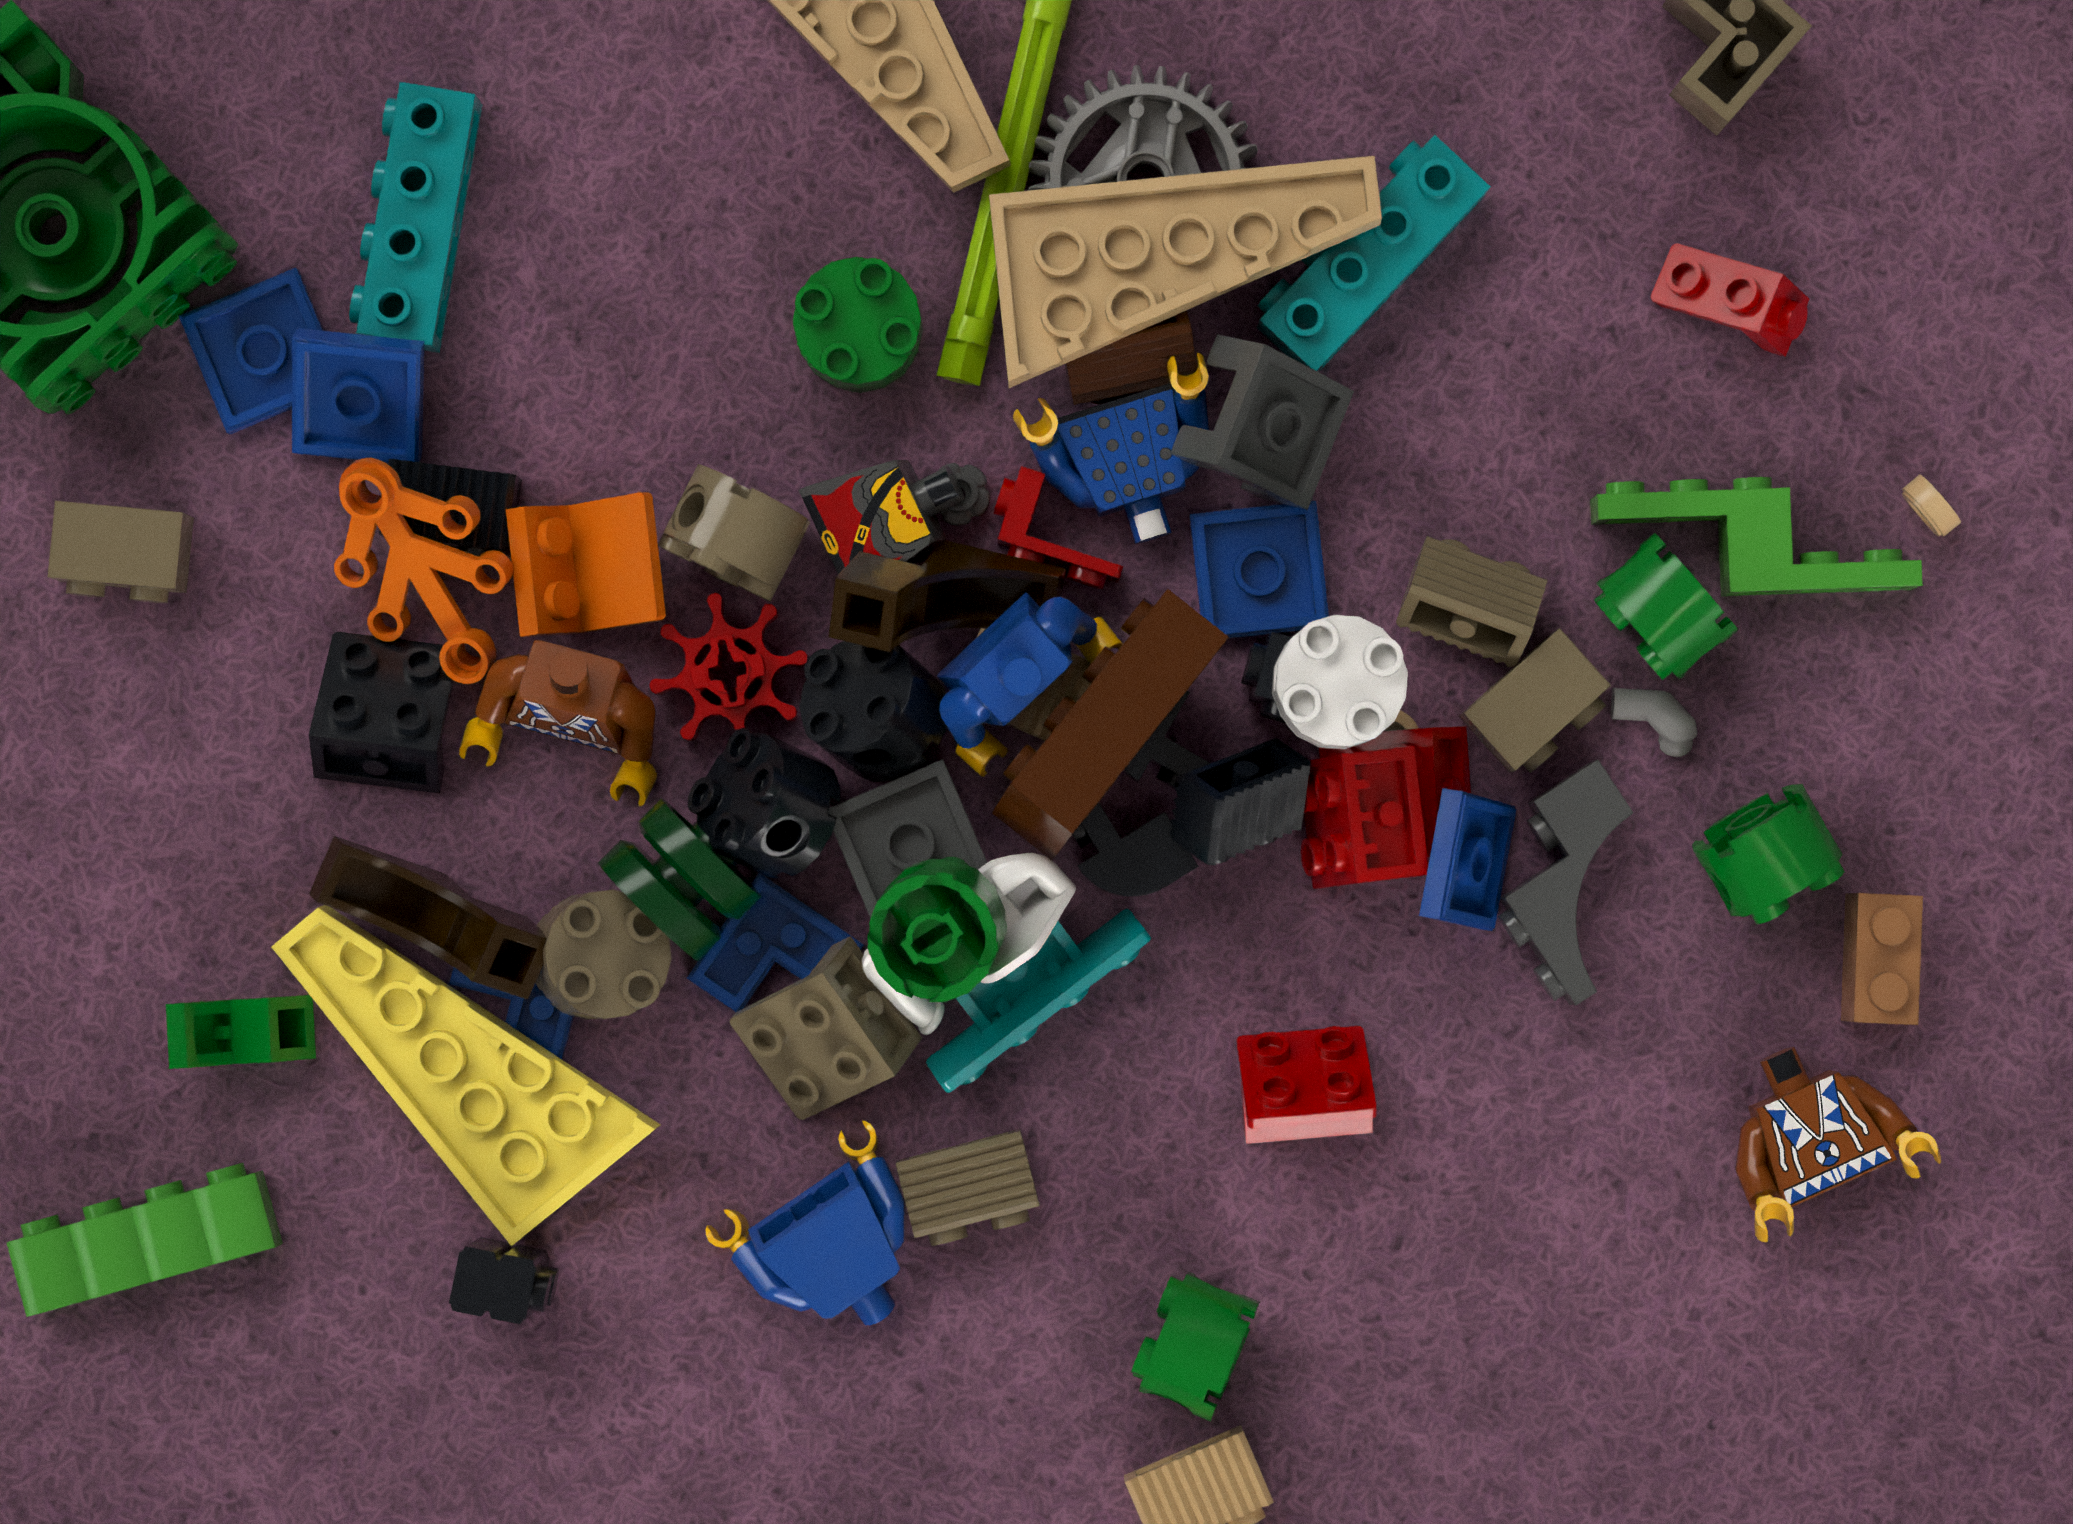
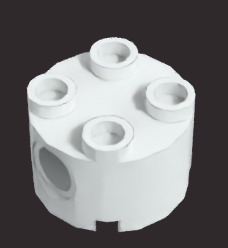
[1272,615,1408,749]

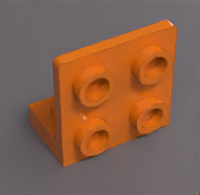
[506,492,666,637]

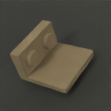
[730,936,922,1120]

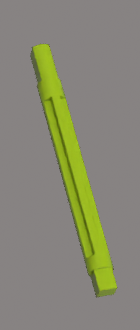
[936,0,1072,386]

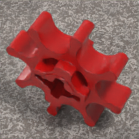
[649,593,809,741]

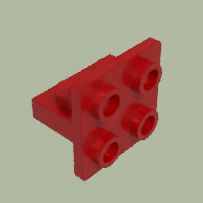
[1236,1026,1377,1144]

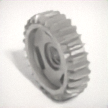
[1028,65,1258,191]

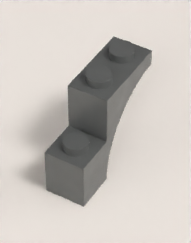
[1498,760,1633,1006]

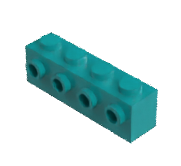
[349,82,483,353]
[1256,135,1491,372]

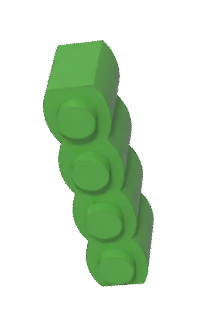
[6,1162,283,1317]

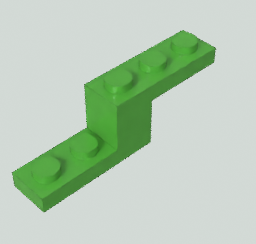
[1590,477,1923,596]

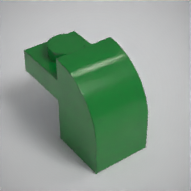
[166,995,316,1069]

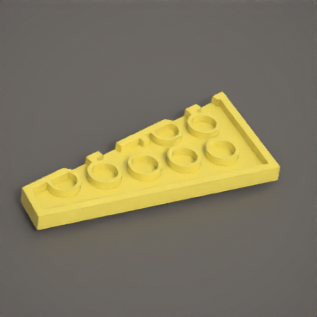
[271,905,661,1246]

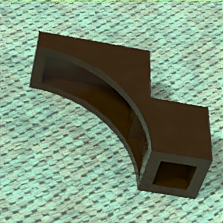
[828,540,1066,652]
[309,836,547,1000]

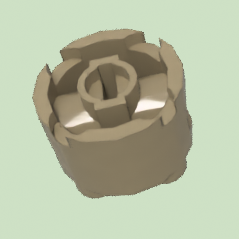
[658,464,810,601]
[535,890,672,1020]

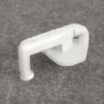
[862,853,1076,1035]

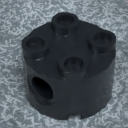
[799,641,946,782]
[688,728,840,879]

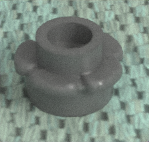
[939,463,990,526]

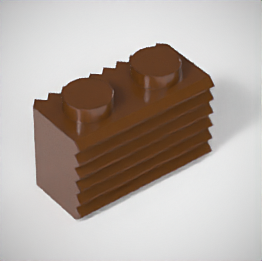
[1065,310,1197,405]

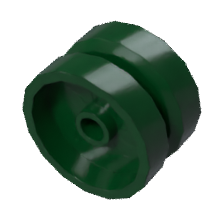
[598,798,762,961]

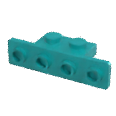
[926,909,1151,1093]

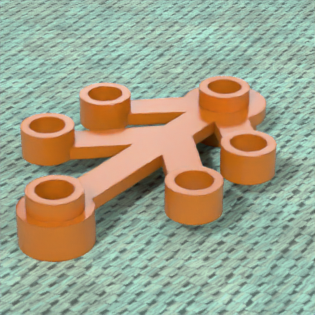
[334,458,513,684]

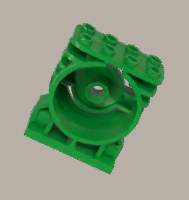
[0,0,238,415]

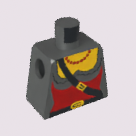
[798,460,964,574]

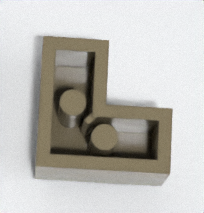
[1662,0,1812,136]

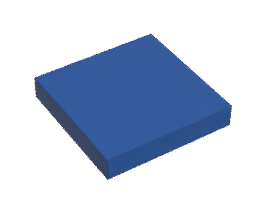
[179,268,324,435]
[292,328,425,463]
[1189,501,1329,639]
[1419,788,1517,931]

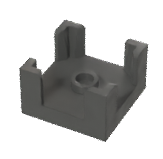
[1170,334,1354,510]
[828,759,988,918]

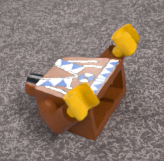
[459,640,657,806]
[1735,1046,1941,1242]

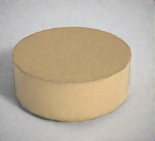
[1902,474,1961,537]

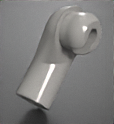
[1610,688,1698,757]

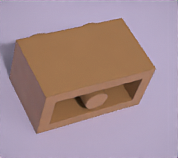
[1841,893,1923,1025]

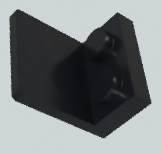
[309,632,454,794]

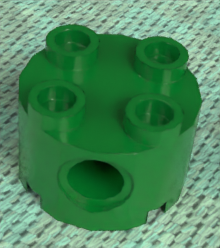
[793,256,923,393]
[1594,533,1739,680]
[1692,784,1845,924]
[868,857,1007,1002]
[1131,1272,1260,1421]

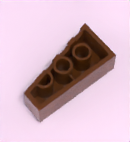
[992,589,1229,860]

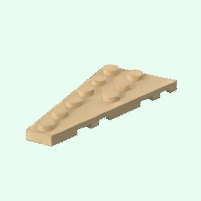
[767,0,1011,193]
[989,156,1382,388]

